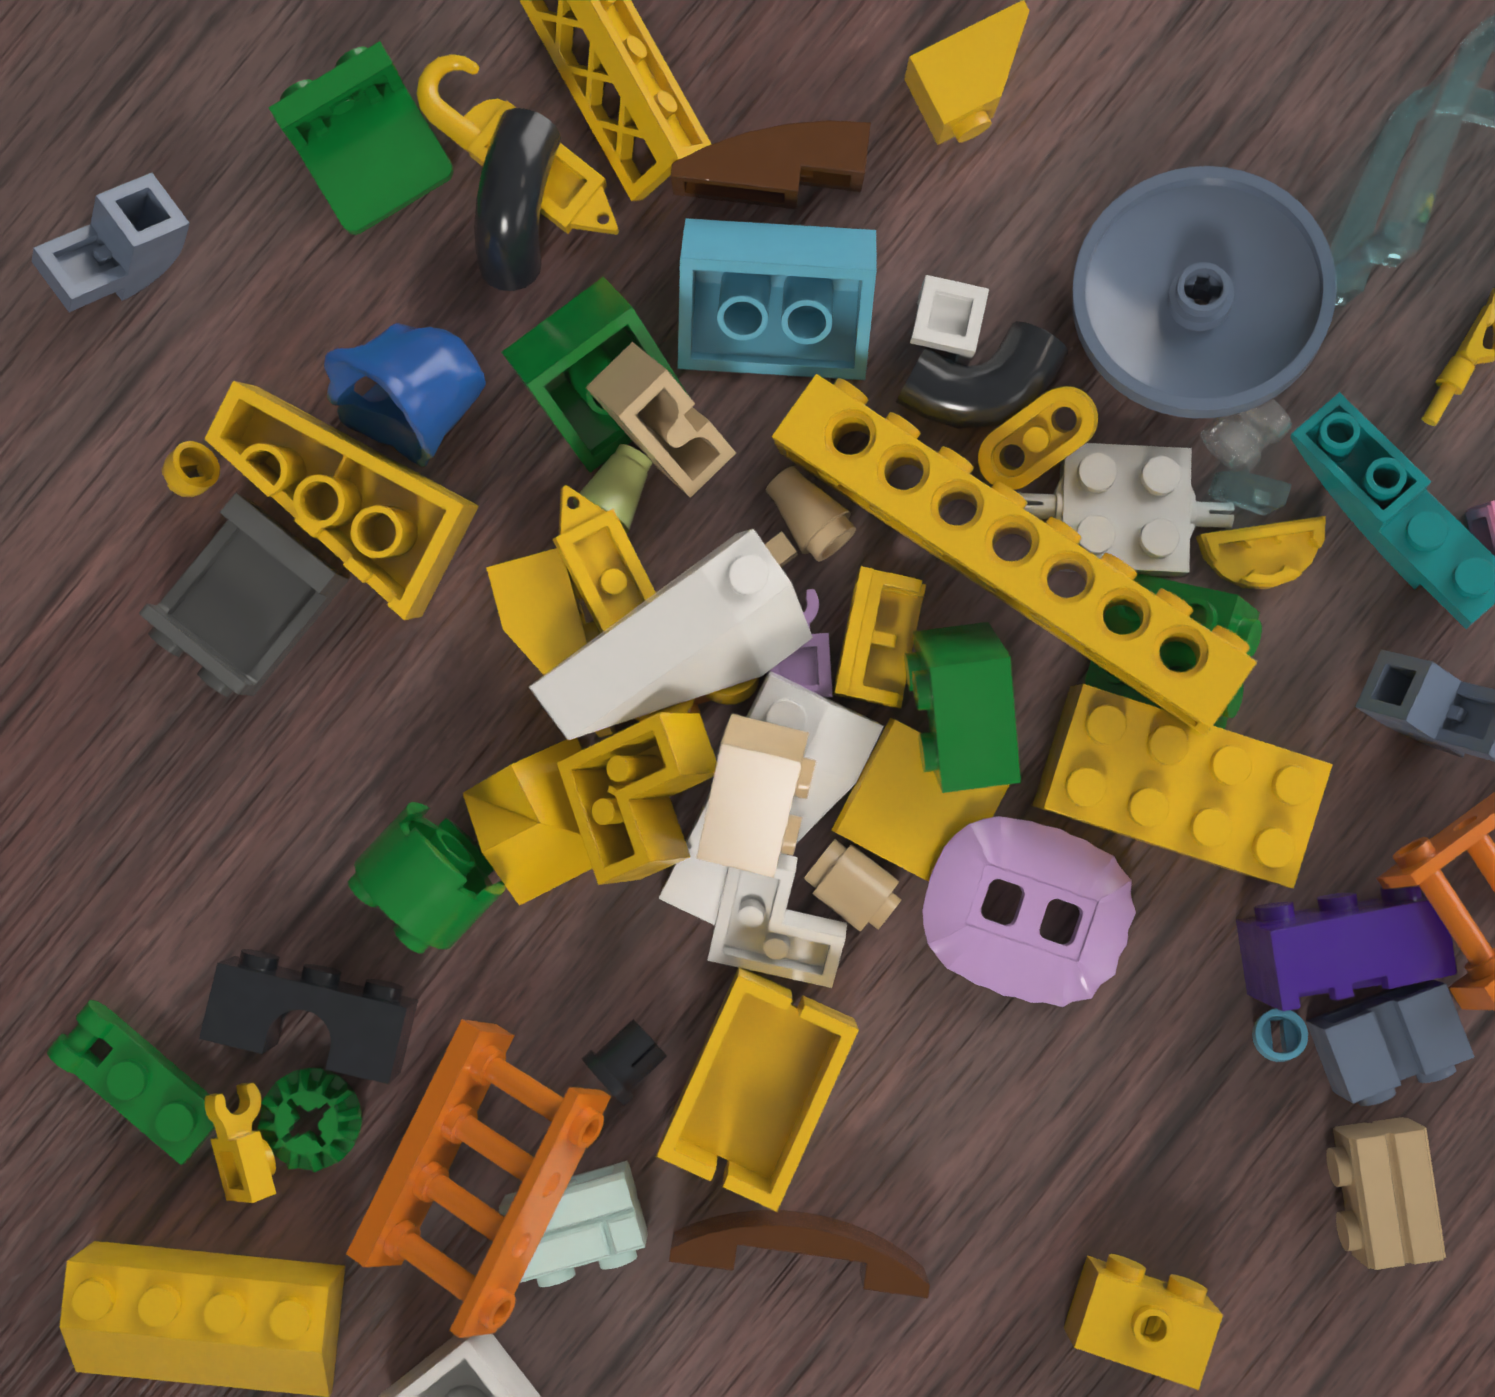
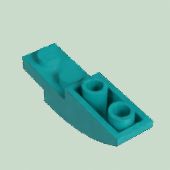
[1290,392,1495,629]

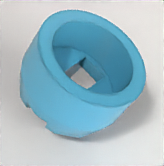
[1252,1009,1308,1062]

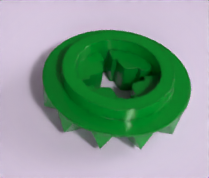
[257,1068,362,1173]

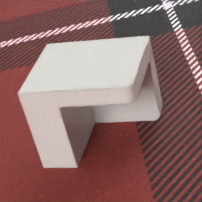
[910,275,989,366]

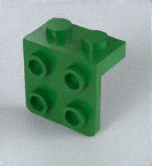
[268,41,454,235]
[1085,573,1262,729]

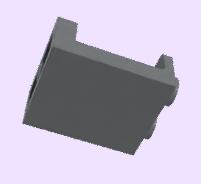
[139,493,349,697]

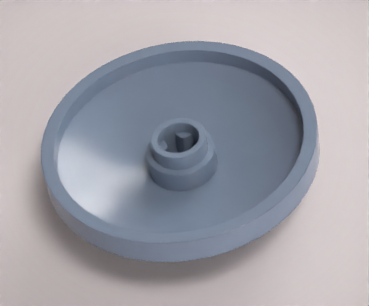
[1072,166,1337,419]

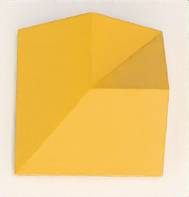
[463,738,592,906]

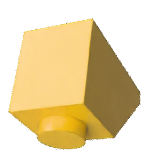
[904,0,1030,145]

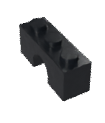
[199,949,418,1084]

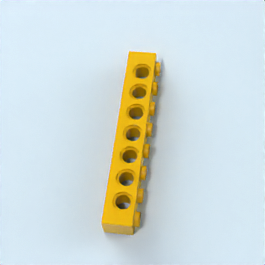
[772,374,1257,736]

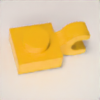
[205,1083,276,1203]

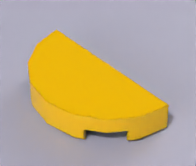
[1196,516,1326,589]

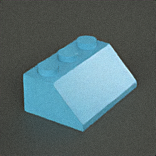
[678,218,877,380]

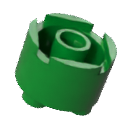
[348,802,505,954]

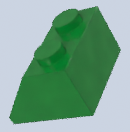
[501,276,689,472]

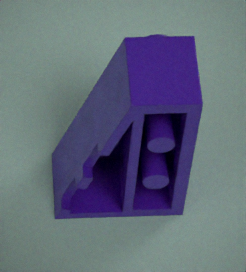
[1236,885,1457,1012]

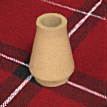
[766,466,856,562]

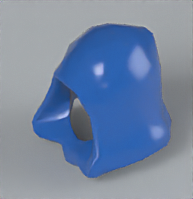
[324,323,486,467]

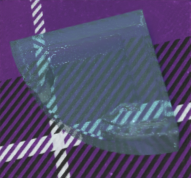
[1208,471,1292,515]

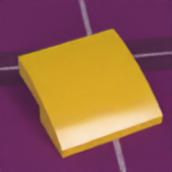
[831,718,1010,882]

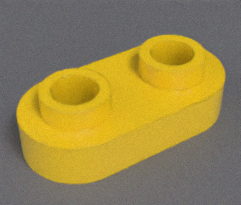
[978,386,1098,490]

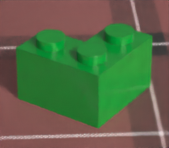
[904,622,1021,793]

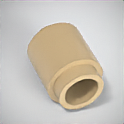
[804,839,902,931]

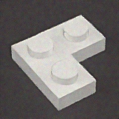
[707,853,847,988]

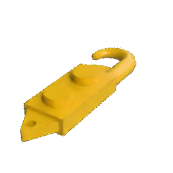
[416,54,619,235]
[552,485,695,722]

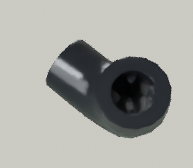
[474,108,561,291]
[896,321,1068,429]

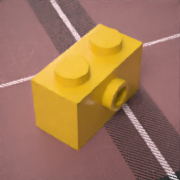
[1063,1254,1223,1390]

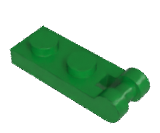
[47,1000,230,1165]

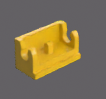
[832,566,926,709]

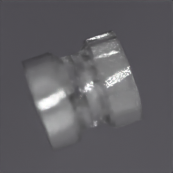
[1200,398,1292,476]

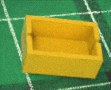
[656,967,859,1212]

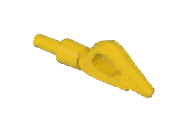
[1422,288,1495,426]

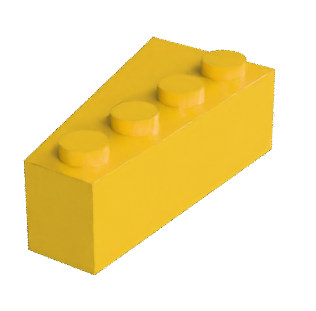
[204,381,479,620]

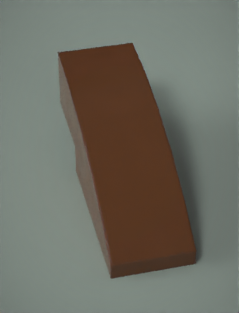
[671,120,871,209]

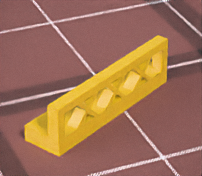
[519,0,711,202]

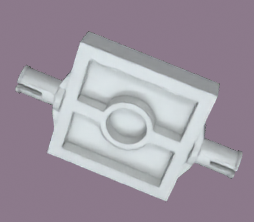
[1017,443,1234,577]

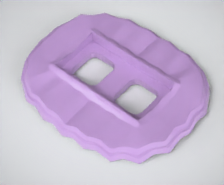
[923,816,1136,1007]

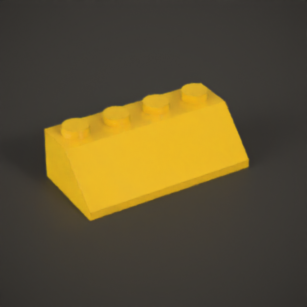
[60,1241,345,1397]

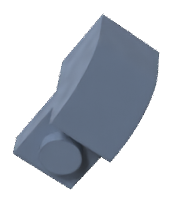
[31,173,190,312]
[1355,649,1495,762]

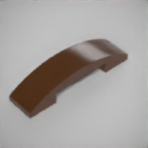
[669,1210,930,1298]

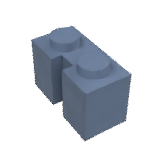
[1306,979,1474,1106]

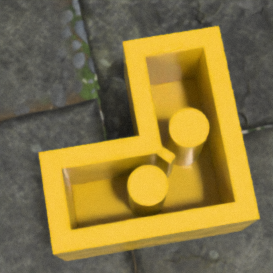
[557,712,717,885]

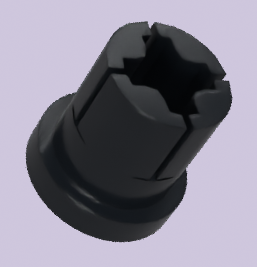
[581,1019,667,1106]

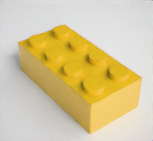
[1032,684,1333,889]

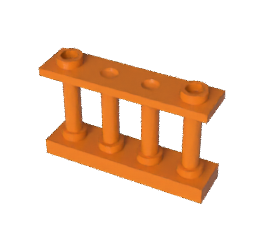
[1376,792,1495,1010]
[346,1019,611,1338]

